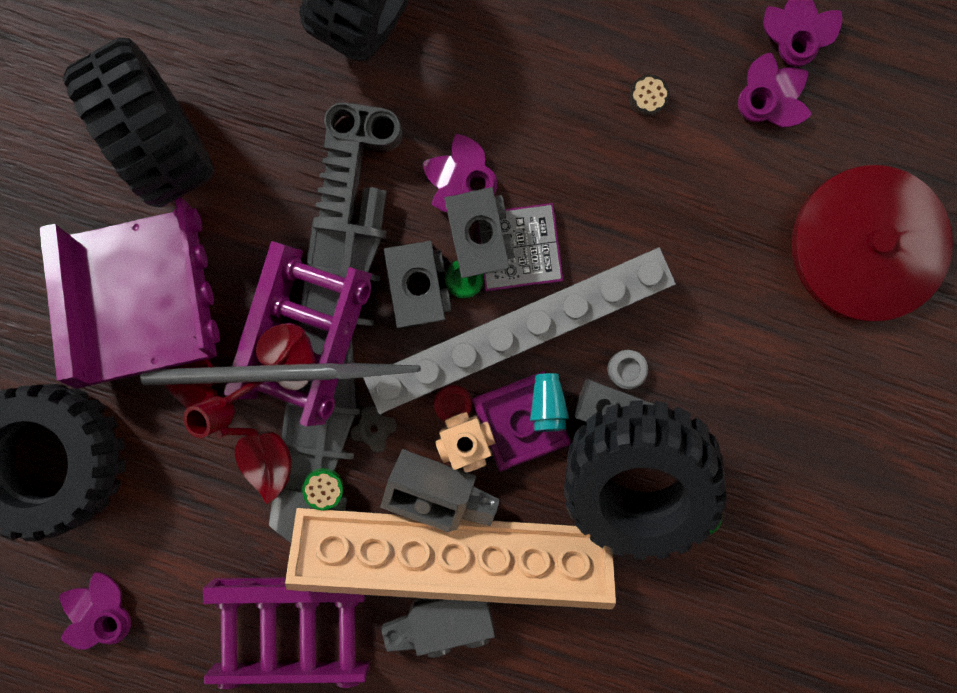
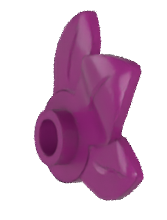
[763,0,842,67]
[738,52,811,128]
[423,134,497,212]
[59,572,131,650]

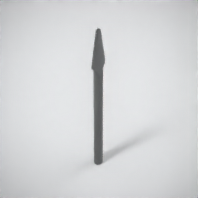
[140,363,421,385]

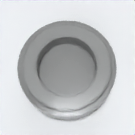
[607,350,648,389]

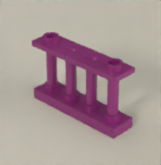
[224,241,372,426]
[203,577,369,689]

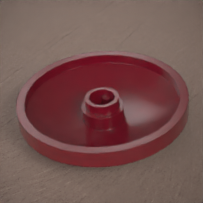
[792,165,953,322]

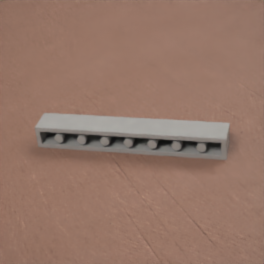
[363,247,676,414]

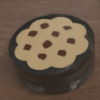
[628,74,670,117]

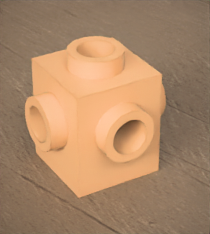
[436,412,496,473]

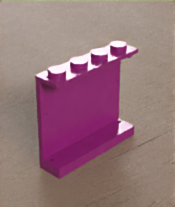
[40,197,220,389]

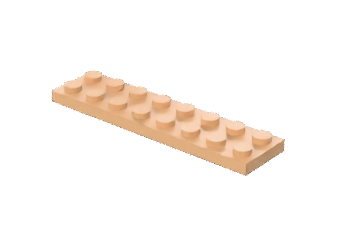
[285,508,616,609]

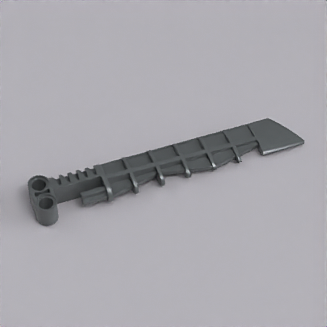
[269,102,403,543]

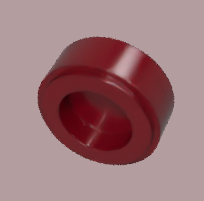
[433,384,472,422]

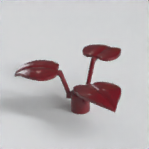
[164,323,315,504]

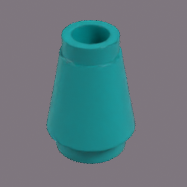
[530,373,570,432]

